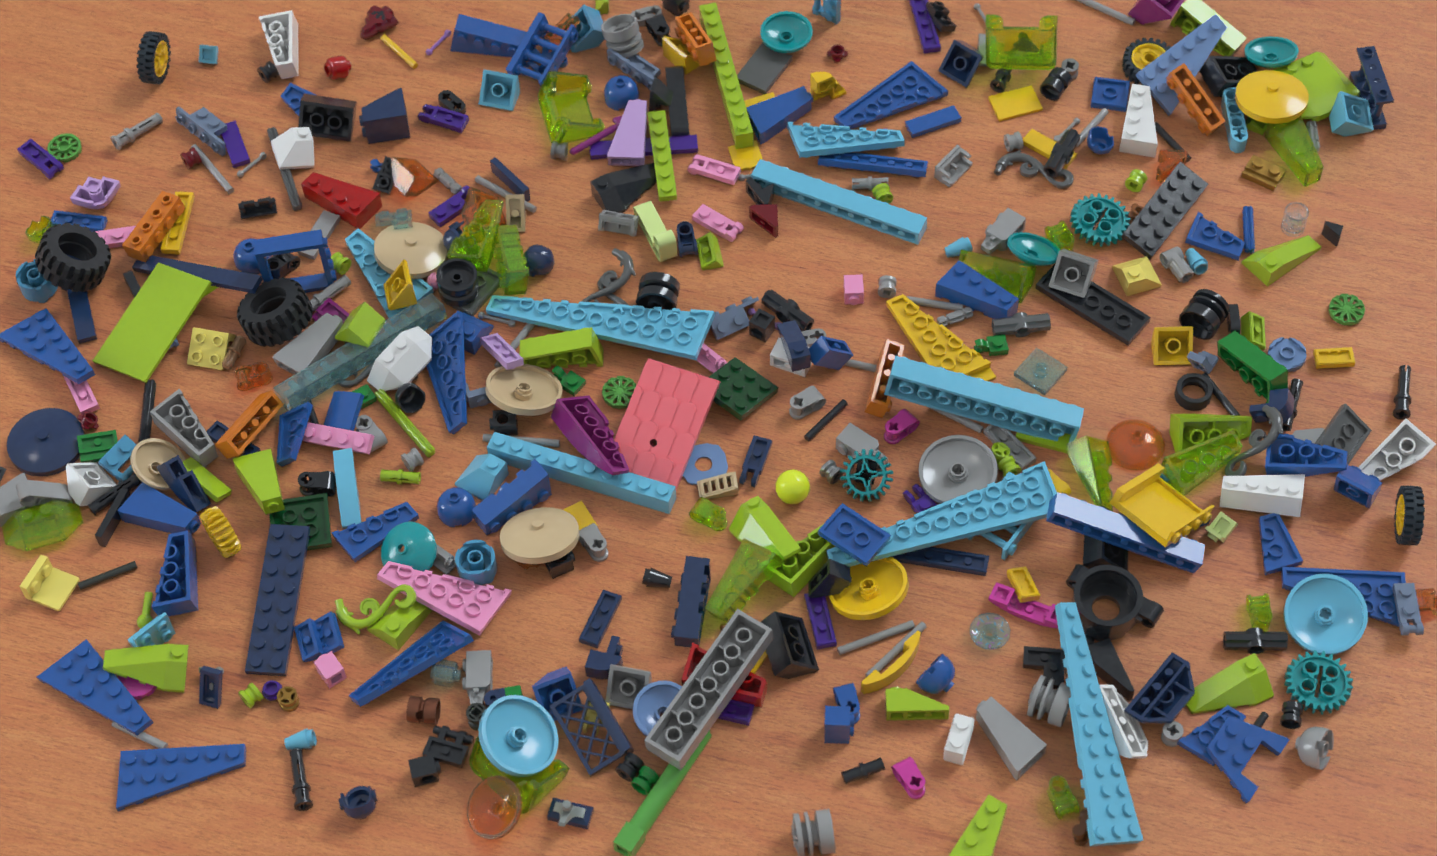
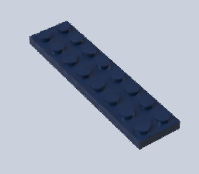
[245,524,310,676]

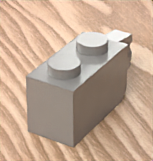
[981,208,1026,255]
[836,423,888,470]
[462,650,493,705]

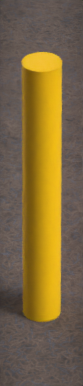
[380,34,418,69]

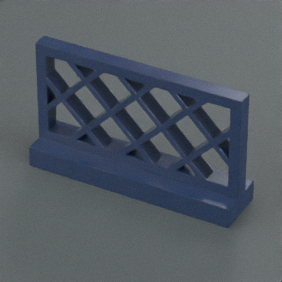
[550,678,635,776]

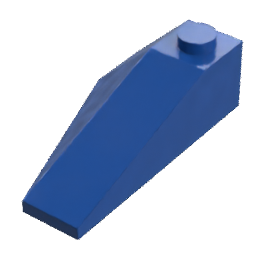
[1265,434,1348,477]

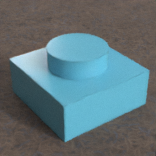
[199,44,218,64]

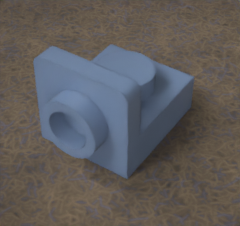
[1187,351,1219,374]

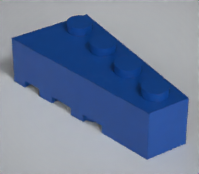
[450,14,527,57]
[935,260,1019,319]
[472,459,552,535]
[152,530,198,617]

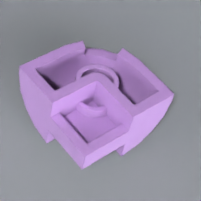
[70,176,120,209]

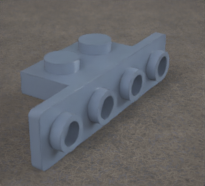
[607,48,661,90]
[176,107,227,156]
[710,296,759,341]

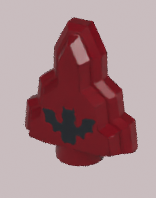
[360,5,399,40]

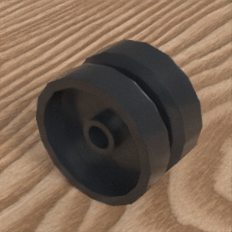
[436,258,479,306]
[636,272,680,310]

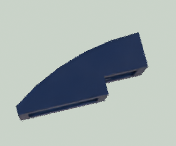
[156,455,211,512]

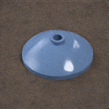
[633,681,682,736]

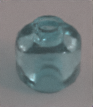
[430,659,461,687]

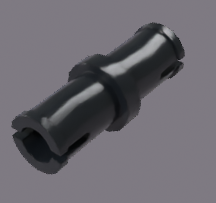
[841,757,885,784]

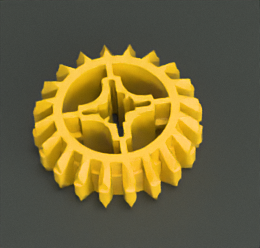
[200,506,241,558]

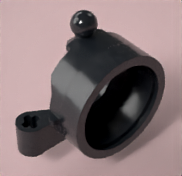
[1066,564,1164,645]

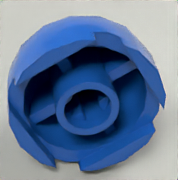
[604,75,639,111]
[233,238,271,275]
[437,487,476,527]
[915,653,955,694]

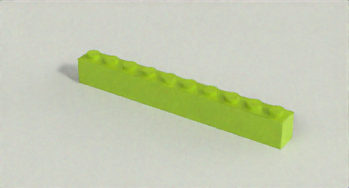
[699,3,754,149]

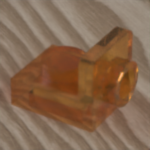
[1416,588,1437,615]

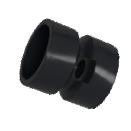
[1040,67,1072,101]

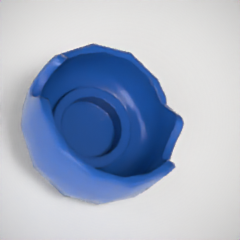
[1087,126,1114,155]

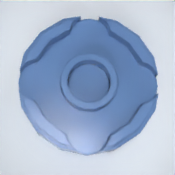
[1267,337,1306,372]

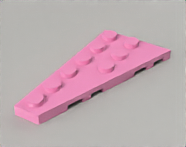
[377,561,512,636]

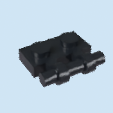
[422,725,474,768]

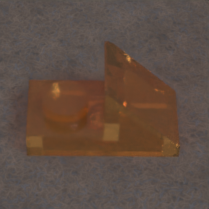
[544,13,580,44]
[1156,149,1188,183]

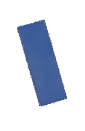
[905,105,961,138]
[49,210,108,232]

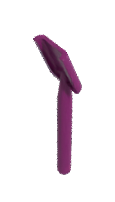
[570,116,622,155]

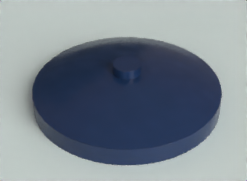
[7,408,85,477]

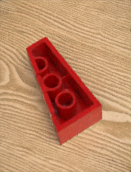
[301,172,383,229]
[681,643,767,708]

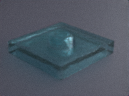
[1014,347,1068,395]

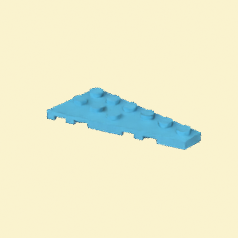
[787,121,905,158]
[345,228,434,326]

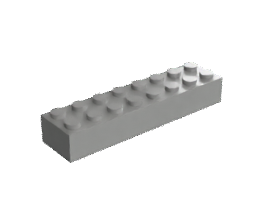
[644,609,773,770]

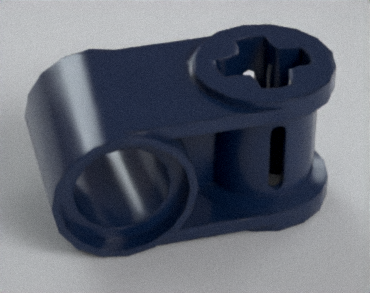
[677,221,698,258]

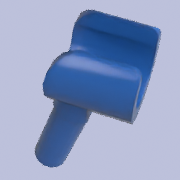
[370,159,383,173]

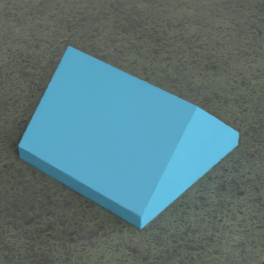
[479,69,520,111]

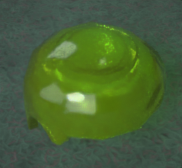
[25,216,53,243]

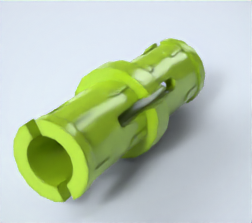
[380,469,421,485]

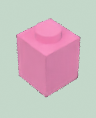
[844,275,864,305]
[314,651,347,689]

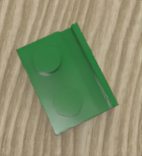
[77,430,118,463]

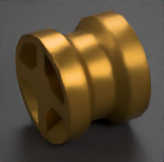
[277,686,300,712]

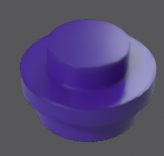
[262,680,282,701]

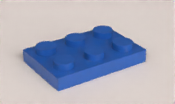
[818,503,891,567]

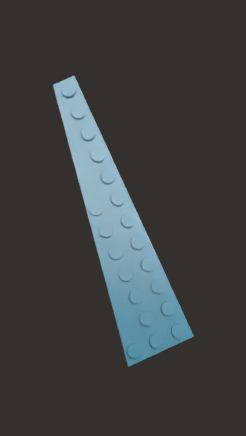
[486,295,715,360]
[827,461,1057,567]
[1055,602,1143,846]

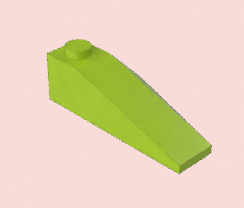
[1241,235,1321,287]
[1169,413,1252,457]
[367,597,432,651]
[103,644,189,693]
[1186,653,1274,714]

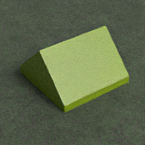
[335,302,386,347]

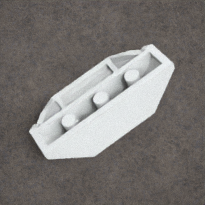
[367,326,432,392]
[1099,685,1148,759]

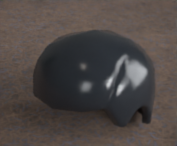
[395,383,426,414]

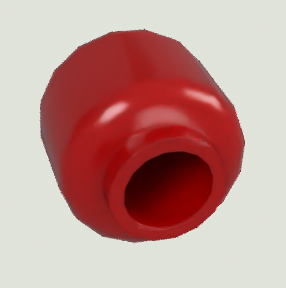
[324,55,351,80]

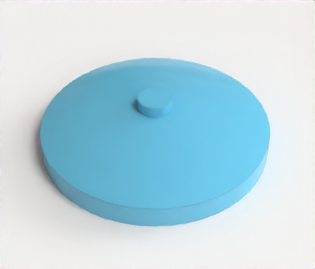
[1284,574,1368,655]
[478,695,559,777]

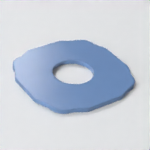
[683,443,728,485]

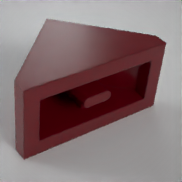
[749,204,778,238]

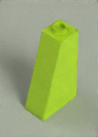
[233,449,285,514]

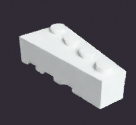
[1119,84,1158,158]
[1219,474,1305,517]

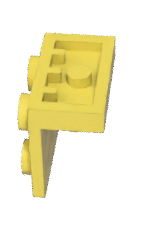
[187,327,236,370]
[19,555,80,611]

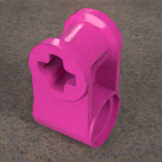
[884,409,920,444]
[891,756,925,799]

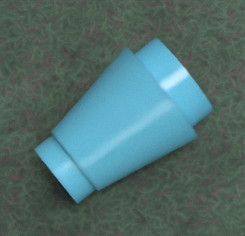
[944,237,973,258]
[1185,248,1208,275]
[284,728,317,750]

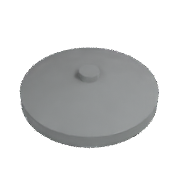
[919,435,998,504]

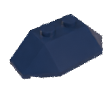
[1124,652,1195,723]

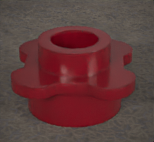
[827,44,848,62]
[77,412,99,430]

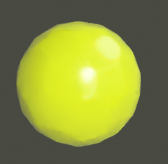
[775,469,810,504]

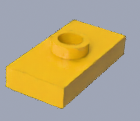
[1313,347,1356,369]
[1006,566,1040,603]

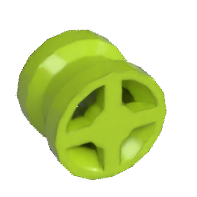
[1125,169,1148,192]
[872,183,894,204]
[331,252,352,275]
[991,442,1010,464]
[997,456,1022,477]
[238,682,264,709]

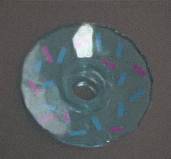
[970,613,1010,650]

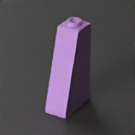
[607,99,647,166]

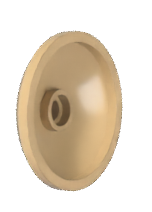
[130,438,186,490]

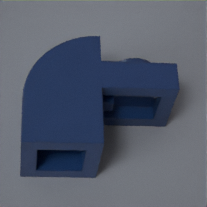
[1249,388,1295,423]
[585,635,623,680]

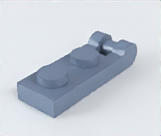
[1392,583,1424,635]

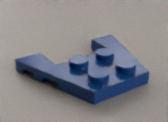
[1205,716,1290,803]

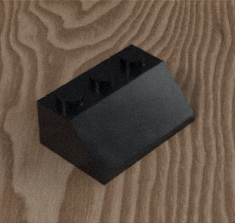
[298,94,357,142]
[1083,506,1128,570]
[761,611,819,679]

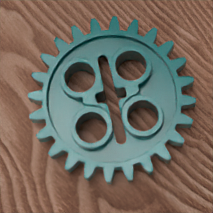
[1070,193,1130,247]
[1284,650,1353,715]

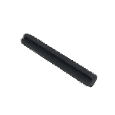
[138,379,156,442]

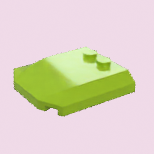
[1273,51,1360,122]

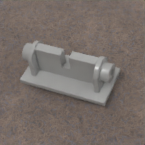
[433,544,456,575]

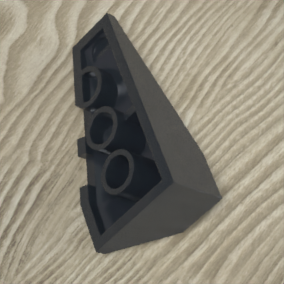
[590,163,657,213]

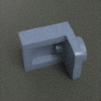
[466,383,492,409]

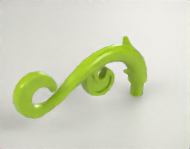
[335,584,417,635]

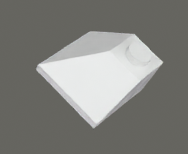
[271,127,315,169]
[66,462,117,506]

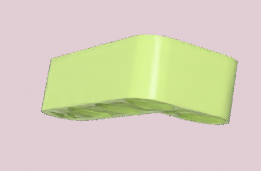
[633,201,677,262]

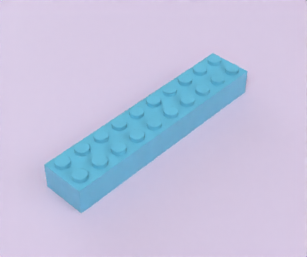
[884,355,1084,444]

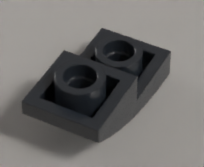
[926,1,956,32]
[373,156,403,195]

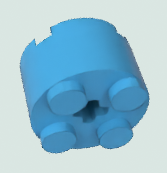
[16,259,58,303]
[455,540,497,585]

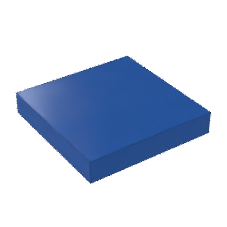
[1090,77,1130,112]

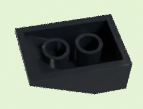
[1199,56,1257,97]

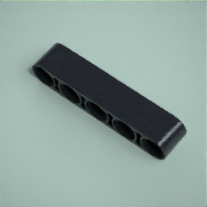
[665,66,689,136]

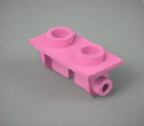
[697,343,728,373]

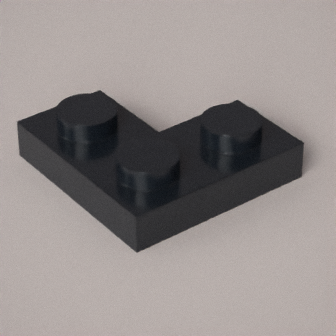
[1023,646,1065,689]

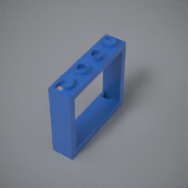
[254,229,337,293]

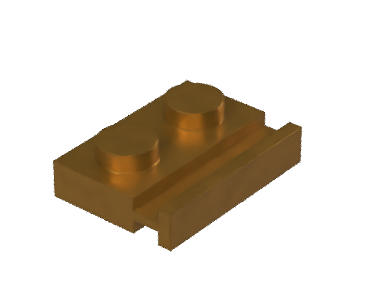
[1241,155,1286,192]

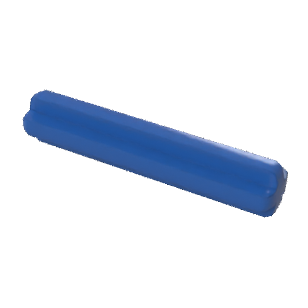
[1242,206,1255,254]

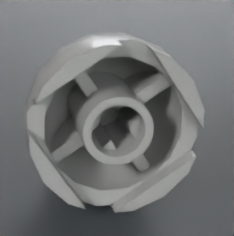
[1295,727,1334,770]

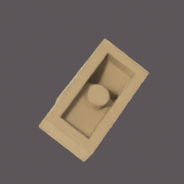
[505,194,526,232]

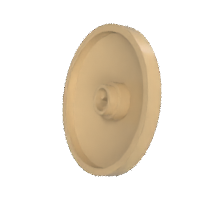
[374,222,448,279]
[485,364,562,416]
[500,507,580,564]

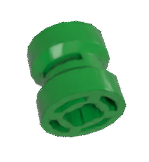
[631,766,659,795]

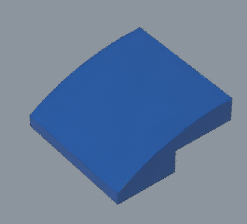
[324,391,364,431]
[294,611,345,662]

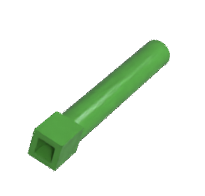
[613,730,712,856]

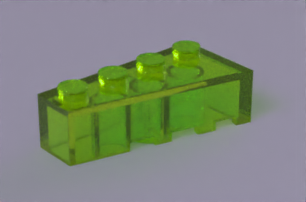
[1265,116,1324,187]
[1161,430,1243,496]
[705,539,784,623]

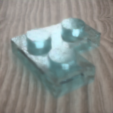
[375,208,413,230]

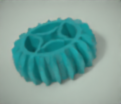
[840,449,893,502]

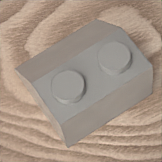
[1048,249,1099,298]

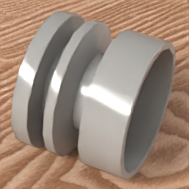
[601,14,644,58]
[1027,675,1071,727]
[791,809,835,856]

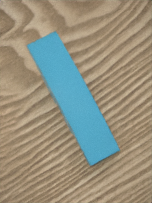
[333,448,362,529]

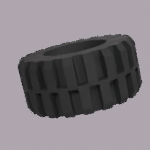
[35,223,111,292]
[237,278,313,347]

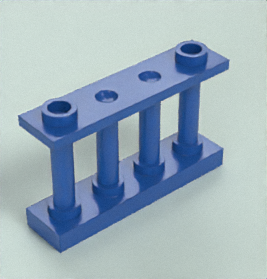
[505,12,578,92]

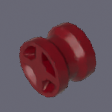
[180,147,202,169]

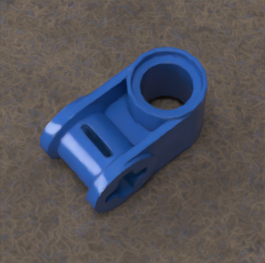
[833,683,860,724]

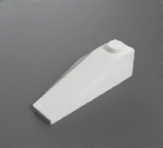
[1358,419,1436,481]

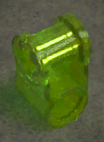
[1044,220,1075,252]
[689,497,728,531]
[1246,593,1273,632]
[1047,776,1080,820]

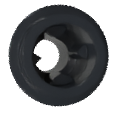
[642,568,672,588]

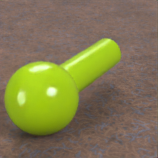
[137,592,153,629]

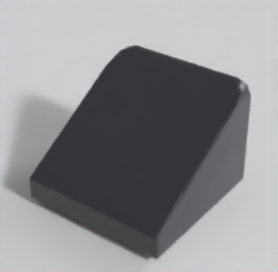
[1322,221,1343,246]
[855,460,878,485]

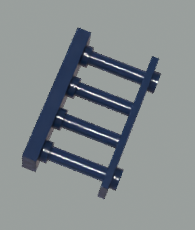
[1349,46,1394,130]

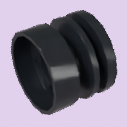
[1179,289,1230,340]

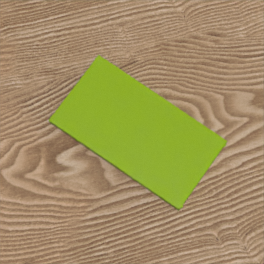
[93,263,212,383]

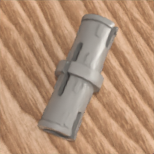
[852,176,889,191]

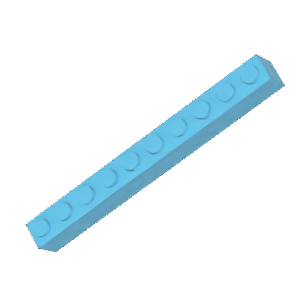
[751,159,927,245]
[487,432,676,514]

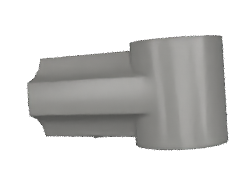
[1159,246,1194,283]

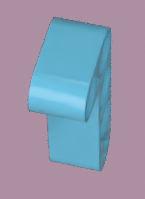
[1221,87,1248,153]

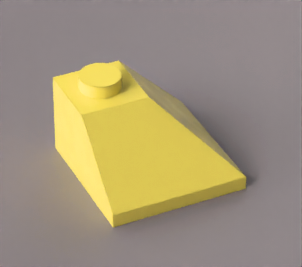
[1112,256,1162,296]

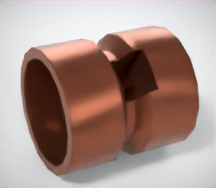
[406,696,441,725]

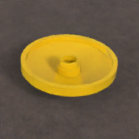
[1235,70,1309,124]
[829,557,909,620]

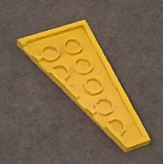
[886,294,991,376]

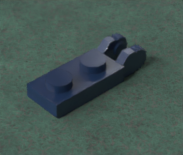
[739,435,773,487]

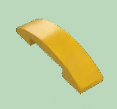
[861,630,921,694]

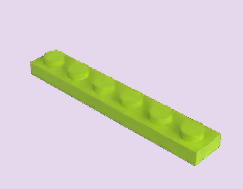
[647,110,677,202]

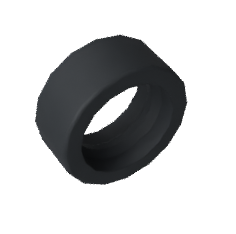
[1174,373,1213,411]

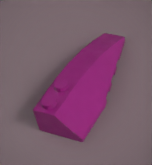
[551,395,630,475]

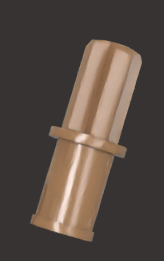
[222,335,247,370]

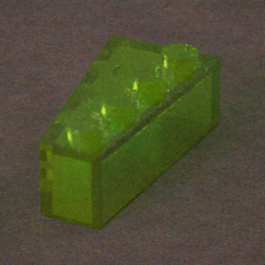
[491,225,529,295]

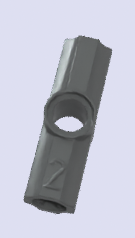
[992,312,1051,337]

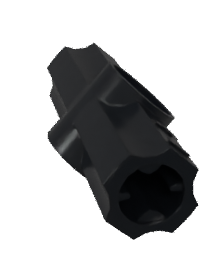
[1043,129,1081,178]
[761,290,814,331]
[1223,628,1288,654]

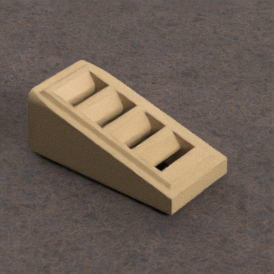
[697,472,739,500]

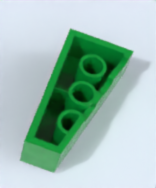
[1217,331,1288,403]

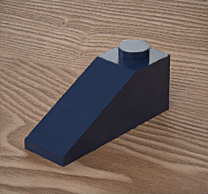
[777,320,811,372]

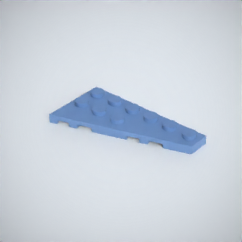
[1136,14,1227,116]

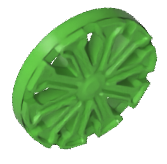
[48,133,82,163]
[1328,294,1365,326]
[602,376,636,409]

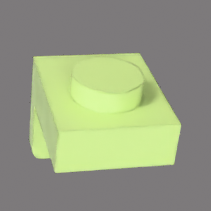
[1205,511,1238,543]

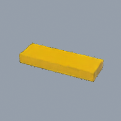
[1023,129,1077,169]

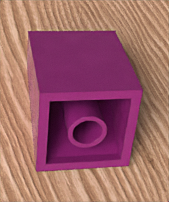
[1128,0,1184,25]

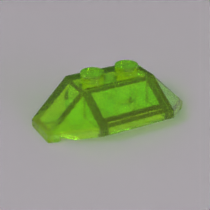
[2,500,83,551]

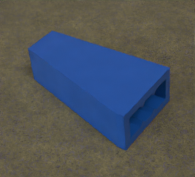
[746,86,813,145]
[117,482,201,535]

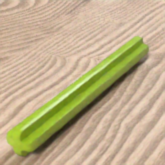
[375,389,435,457]

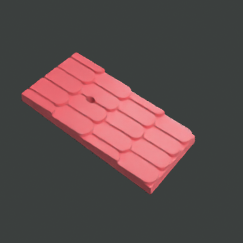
[614,358,721,491]

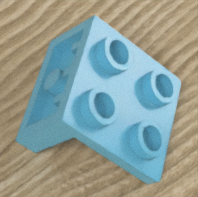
[127,612,176,647]

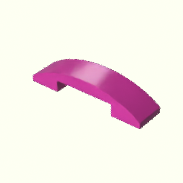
[988,582,1058,629]

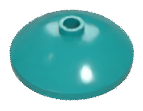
[760,11,813,53]
[1244,36,1299,68]
[1007,232,1060,266]
[381,522,437,572]

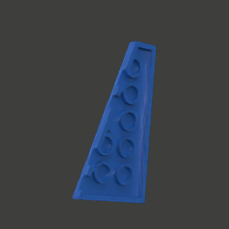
[834,61,948,129]
[0,308,95,384]
[426,311,467,434]
[1281,567,1409,627]
[349,620,474,707]
[37,639,153,736]
[116,744,246,811]

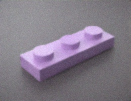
[480,333,524,370]

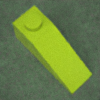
[885,687,949,720]

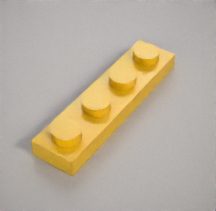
[161,191,195,255]

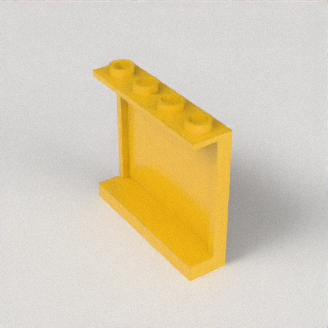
[1110,463,1214,547]

